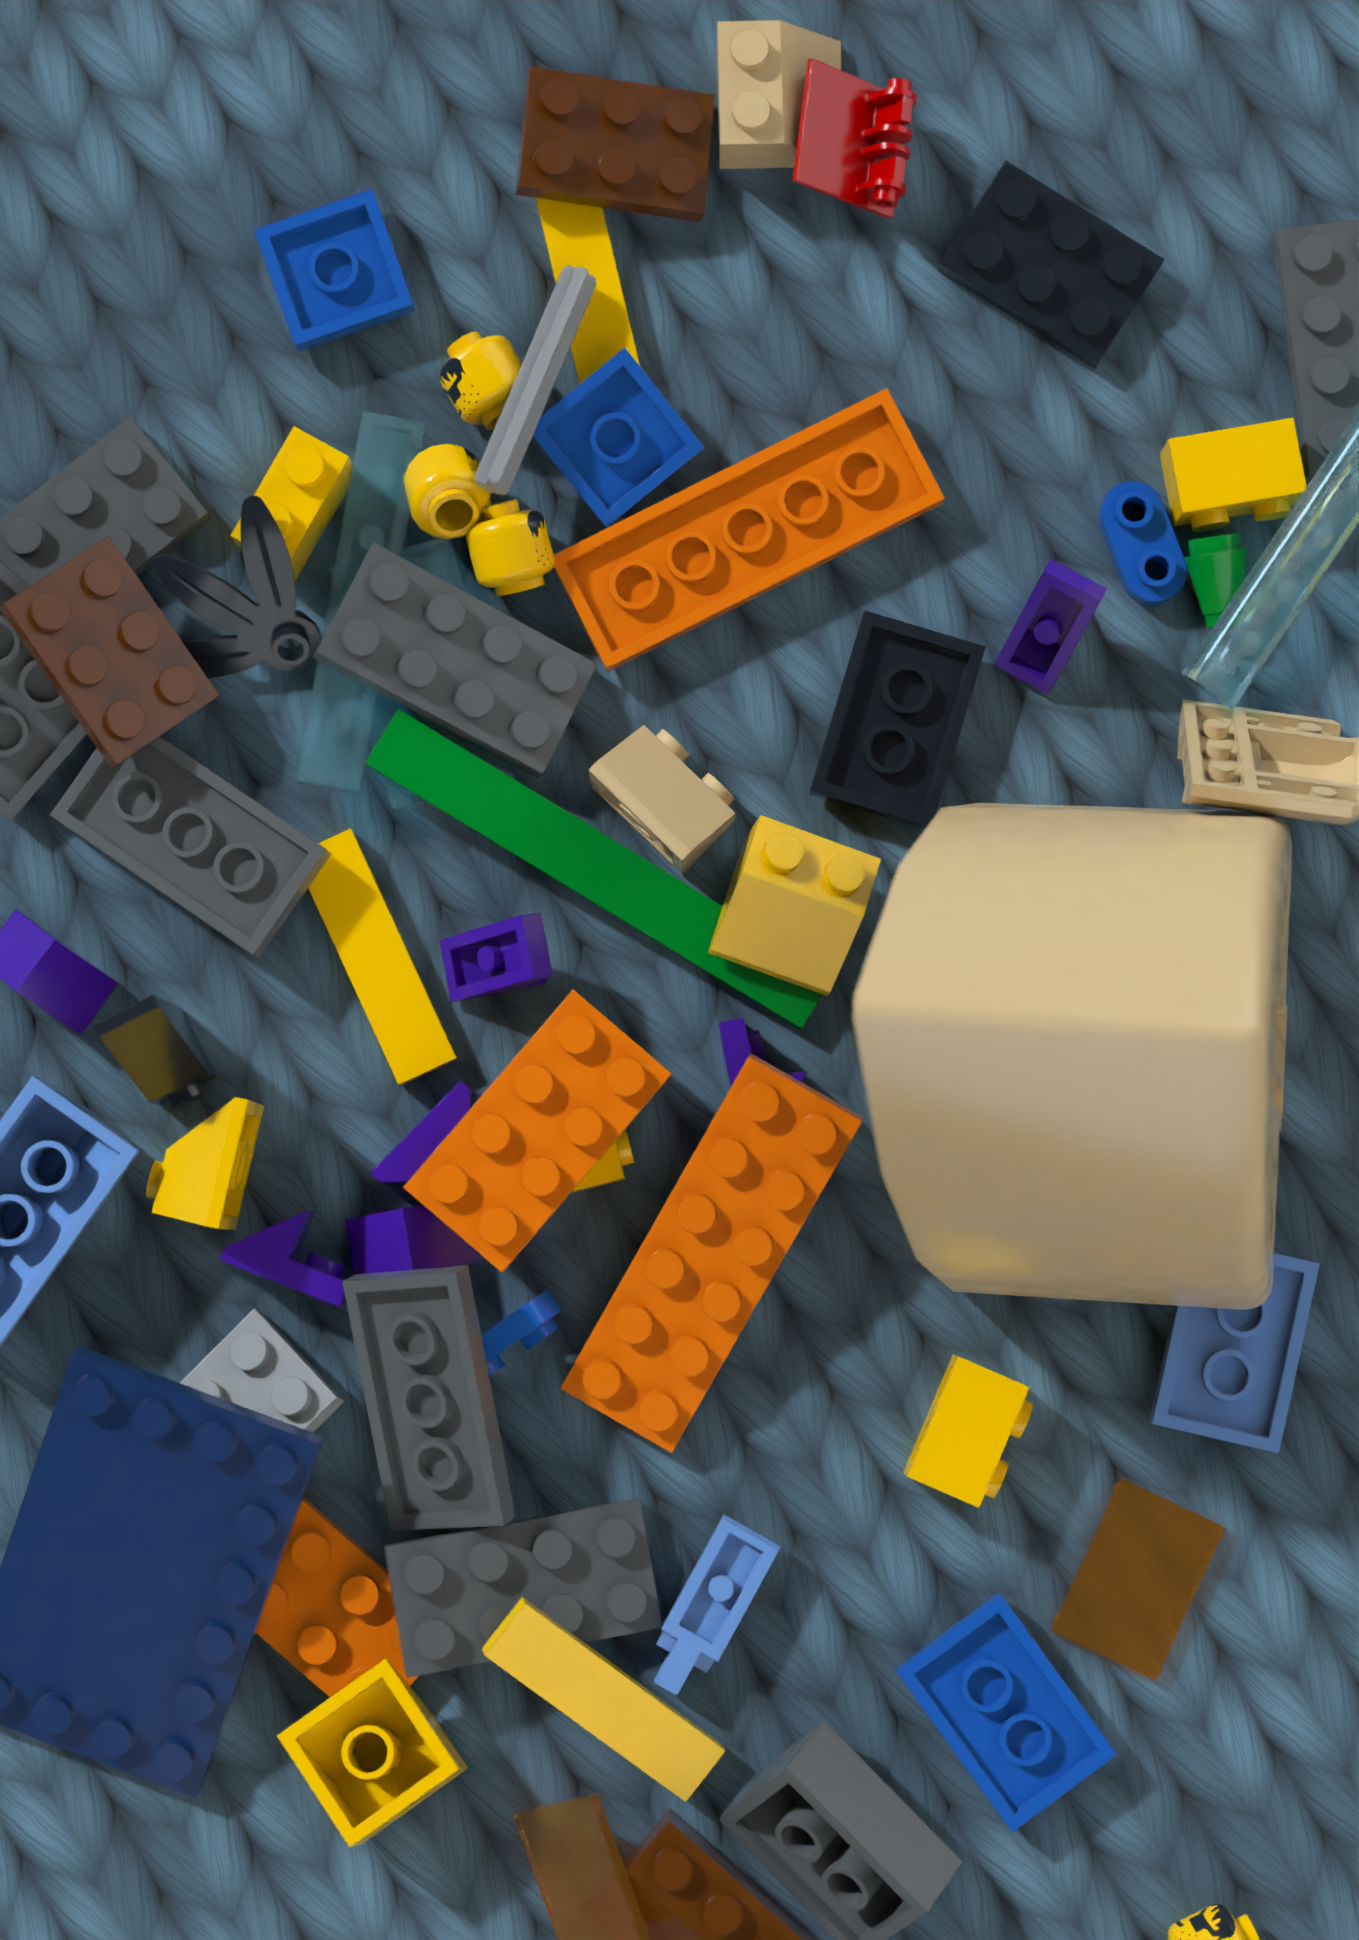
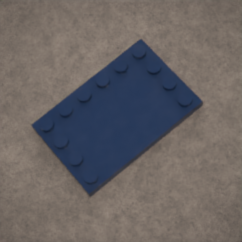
[0,1346,325,1798]

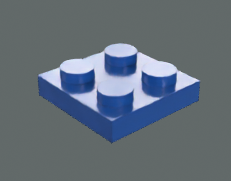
[254,189,415,352]
[533,347,704,528]

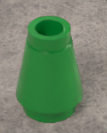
[1184,533,1247,628]

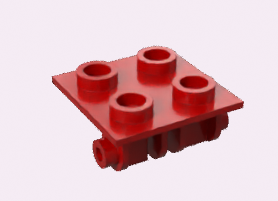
[792,58,917,219]

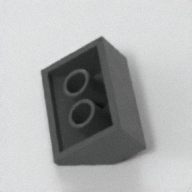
[719,1720,963,1940]

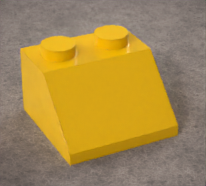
[708,815,881,996]
[277,1658,468,1847]

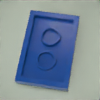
[895,1592,1117,1833]

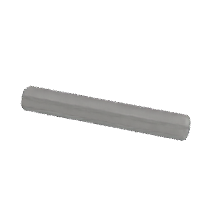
[474,266,597,495]

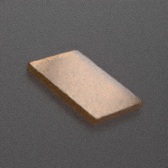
[1050,1477,1225,1681]
[513,1793,650,1940]

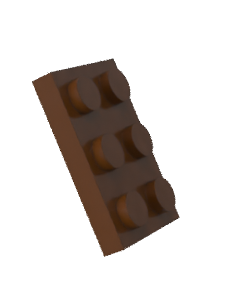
[515,66,714,222]
[0,536,220,769]

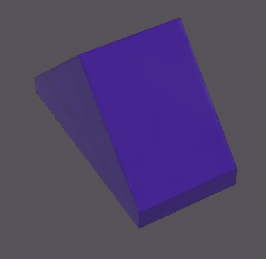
[0,909,120,1035]
[370,1081,474,1183]
[345,1205,482,1275]

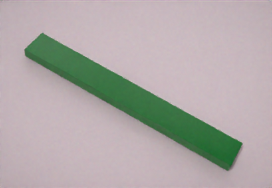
[365,709,822,1029]

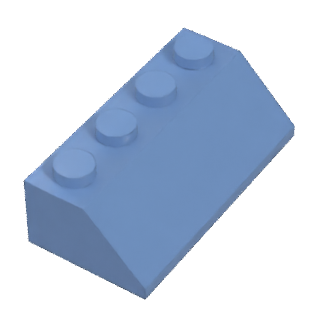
[0,1076,140,1347]

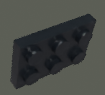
[937,161,1165,369]
[809,610,986,829]

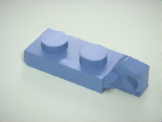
[654,1514,781,1696]

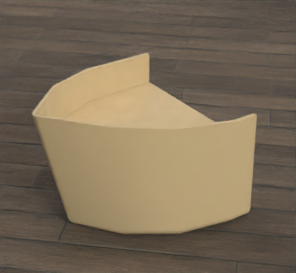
[853,803,1293,1310]

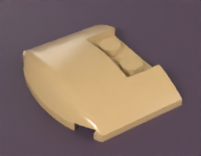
[1177,699,1359,825]

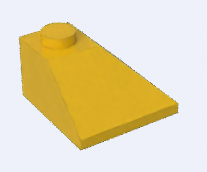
[146,1097,264,1230]

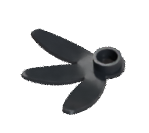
[153,496,322,678]

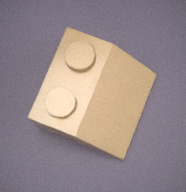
[717,20,841,169]
[588,725,736,875]

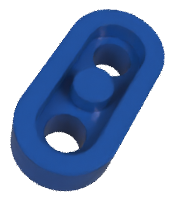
[1098,481,1187,606]
[481,1289,563,1376]

